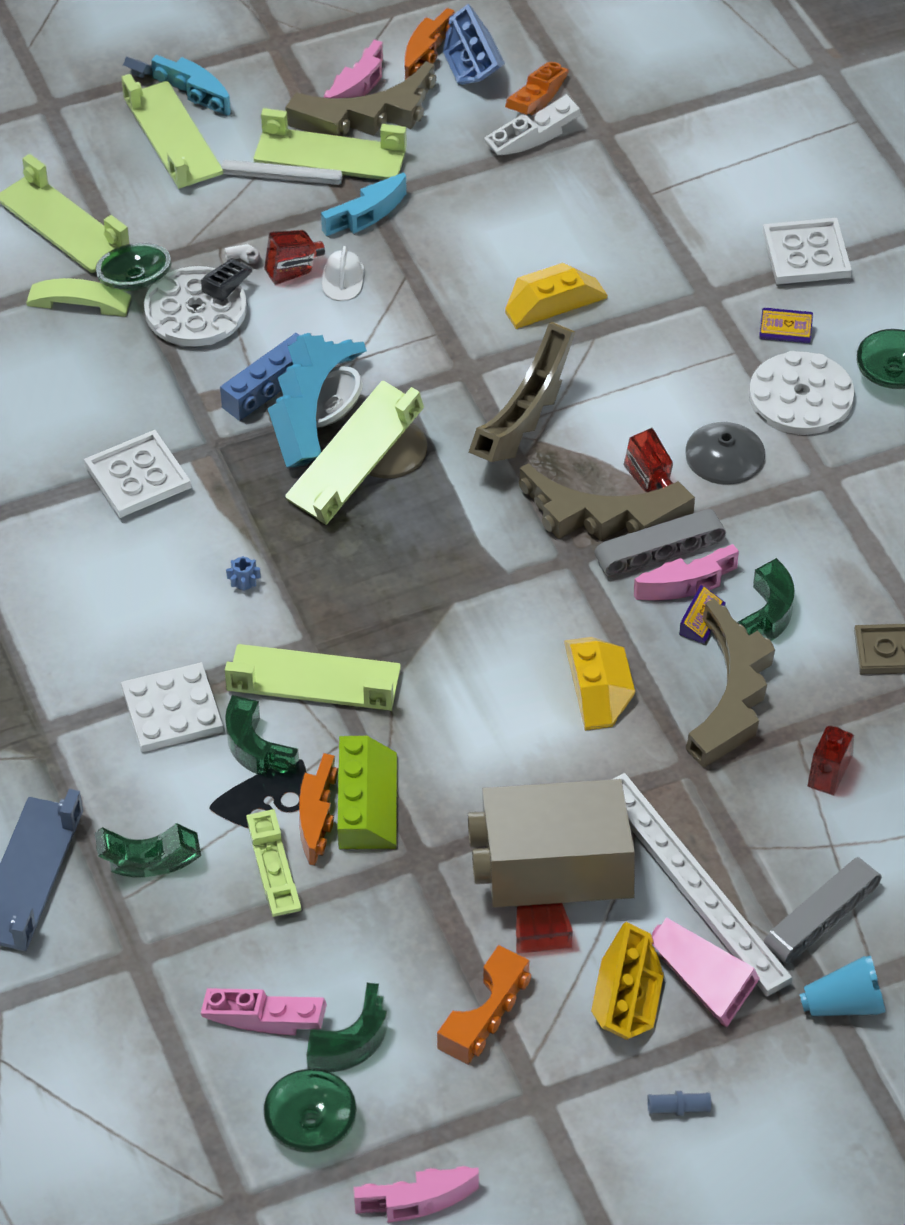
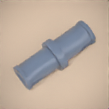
[647,1091,711,1116]

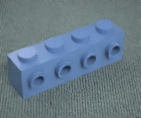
[220,333,300,421]

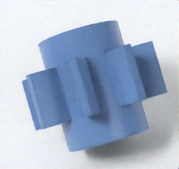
[226,556,261,591]

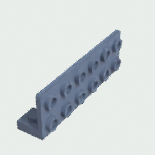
[0,789,83,951]

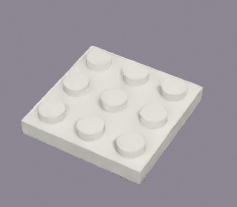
[763,218,852,284]
[84,430,191,518]
[121,662,224,753]

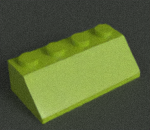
[338,736,397,849]

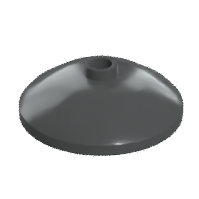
[685,422,765,484]

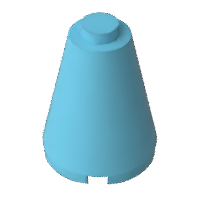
[799,955,886,1016]

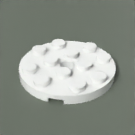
[144,266,247,347]
[749,351,854,435]

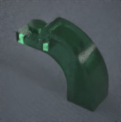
[737,558,795,641]
[225,695,299,776]
[94,823,201,877]
[306,982,388,1073]

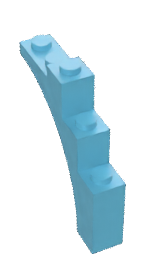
[268,333,367,468]

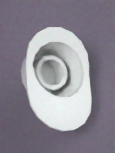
[322,246,364,301]

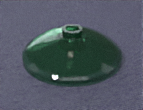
[96,243,172,291]
[856,329,905,389]
[263,1069,356,1153]

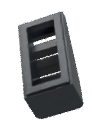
[201,258,252,302]

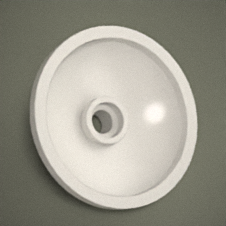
[316,366,363,428]

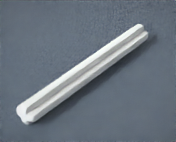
[221,160,342,185]

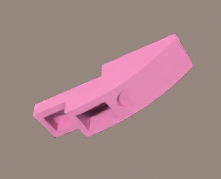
[324,40,383,99]
[634,544,739,601]
[200,988,327,1036]
[354,1166,479,1223]

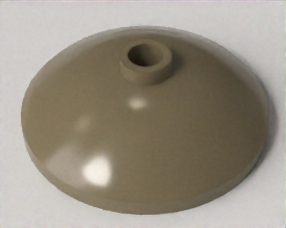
[368,422,427,478]

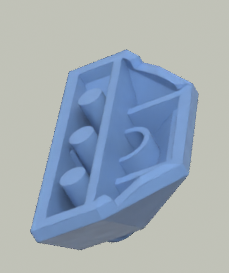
[443,4,505,85]

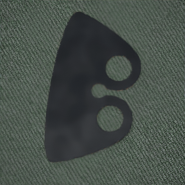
[209,759,306,828]

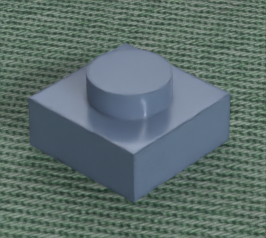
[123,56,153,78]

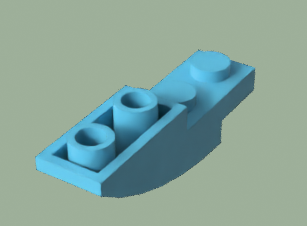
[151,55,231,116]
[321,172,407,236]

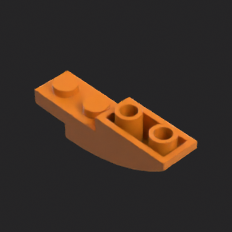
[405,8,455,80]
[505,62,569,115]
[299,753,339,866]

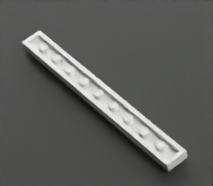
[613,773,792,997]

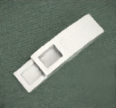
[484,94,581,155]

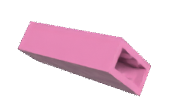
[652,917,760,1028]

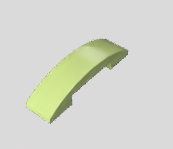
[26,278,131,317]
[246,809,301,917]

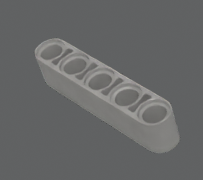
[594,509,726,577]
[764,857,882,964]

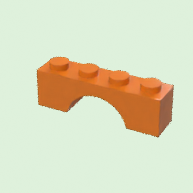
[437,945,532,1065]

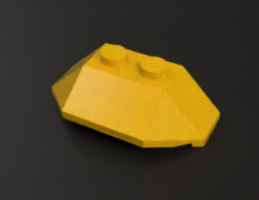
[505,263,608,329]
[564,637,635,731]
[591,922,664,1040]

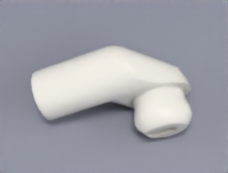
[224,244,261,264]

